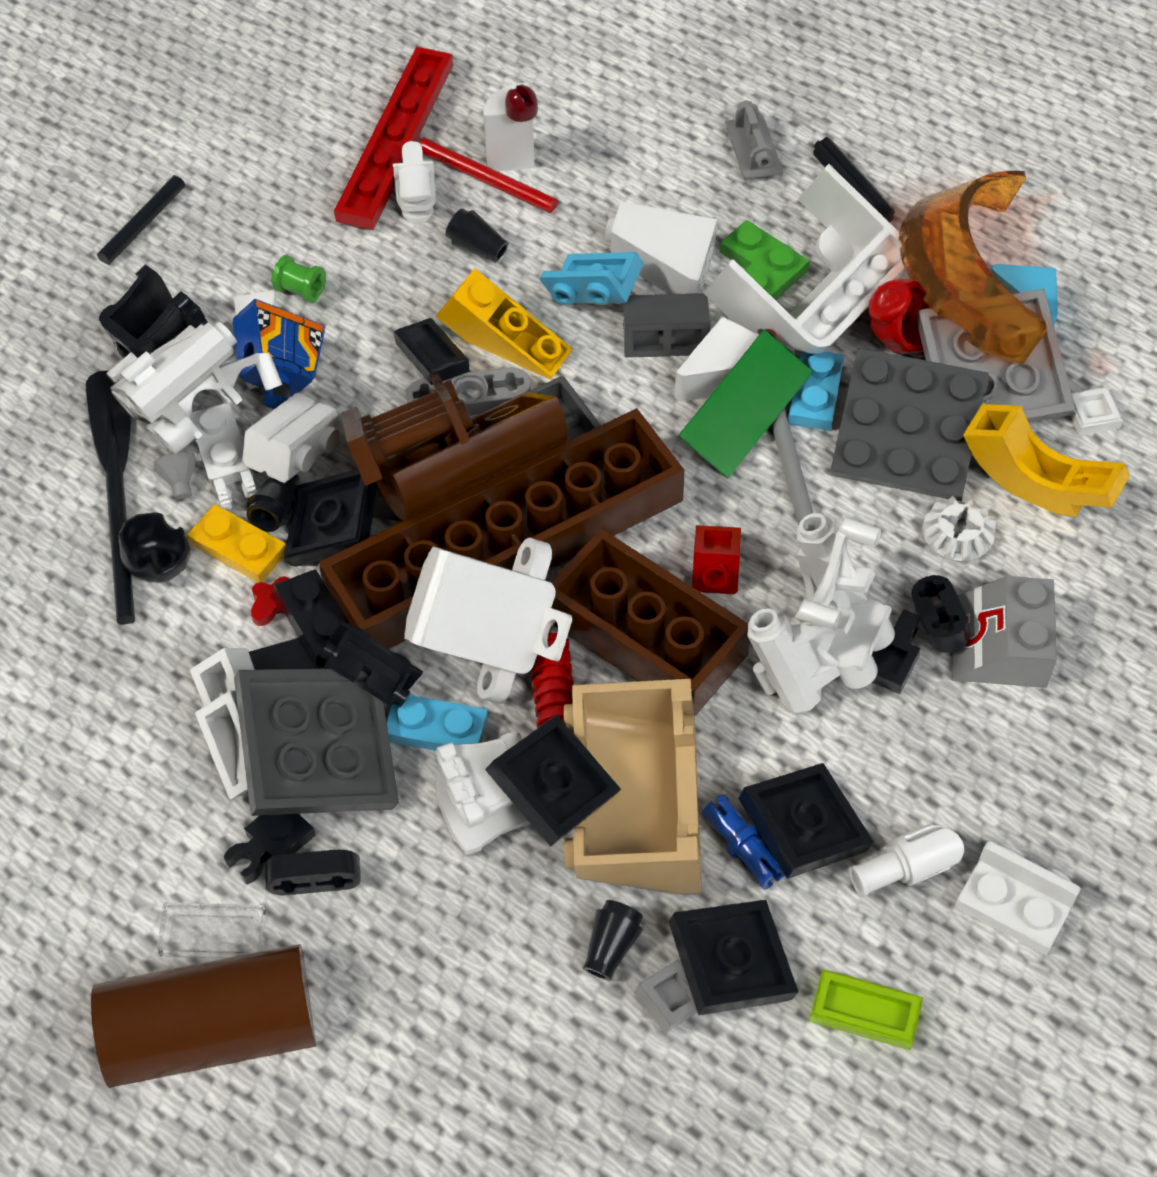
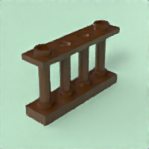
[341,372,473,486]

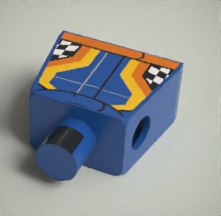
[232,299,325,409]

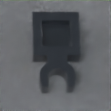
[224,814,316,884]

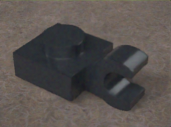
[872,609,921,694]

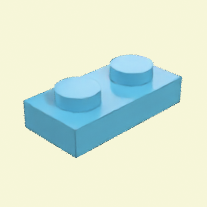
[788,352,845,431]
[387,695,489,751]

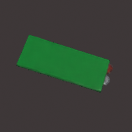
[678,329,813,478]

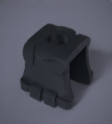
[99,264,208,359]

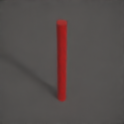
[418,137,558,214]

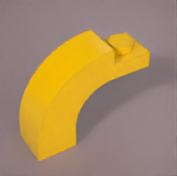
[963,404,1130,517]

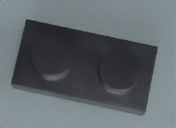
[273,569,350,666]

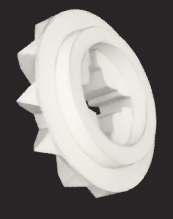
[923,496,996,561]

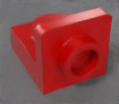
[692,525,741,594]

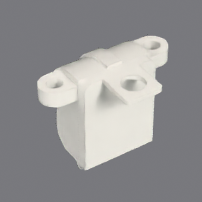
[404,538,572,703]

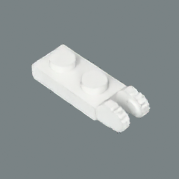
[188,403,256,510]

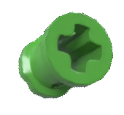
[271,255,326,303]

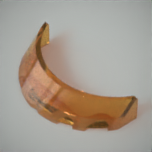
[899,170,1047,364]

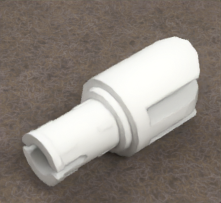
[849,824,964,897]

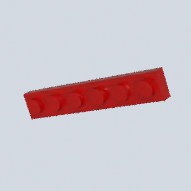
[334,46,453,230]

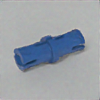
[701,795,785,890]

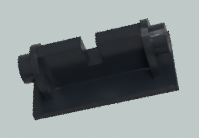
[319,620,423,707]

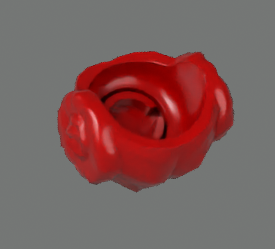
[868,278,937,359]

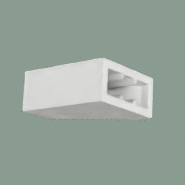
[605,201,717,294]

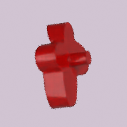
[251,576,289,626]

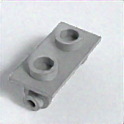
[725,100,783,180]

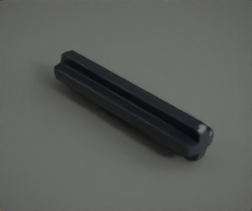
[813,137,895,223]

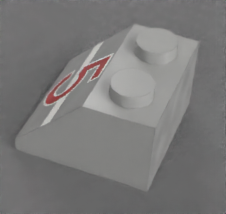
[952,576,1057,688]

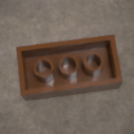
[551,528,750,717]

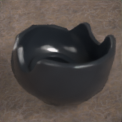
[118,512,191,583]

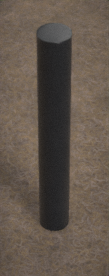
[97,175,185,265]

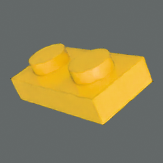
[187,504,286,583]

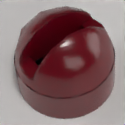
[505,84,538,122]

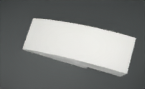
[190,648,255,800]

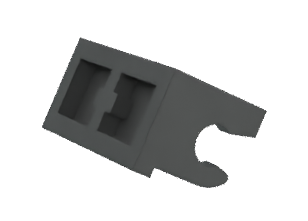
[623,293,710,358]

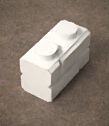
[242,393,340,483]

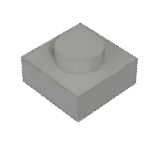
[634,959,697,1034]

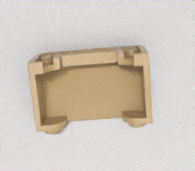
[564,679,702,895]

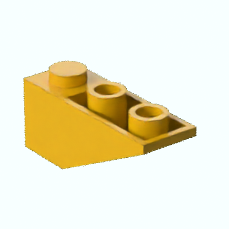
[435,268,573,379]

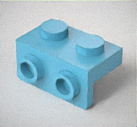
[540,252,644,305]

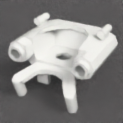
[106,322,282,455]
[748,513,895,713]

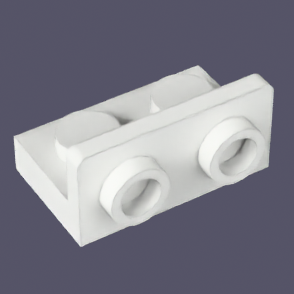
[955,841,1081,956]

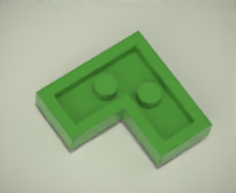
[720,220,810,300]

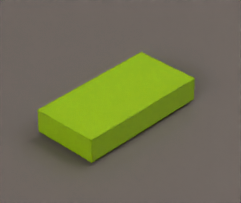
[809,969,924,1051]

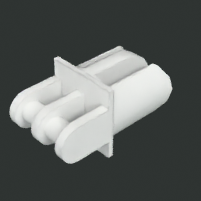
[393,141,436,223]

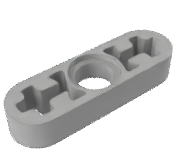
[406,367,531,416]

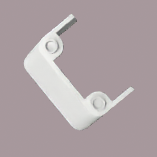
[703,164,912,354]

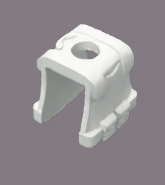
[435,732,531,856]

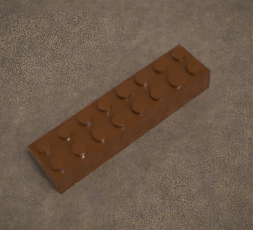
[318,408,685,649]

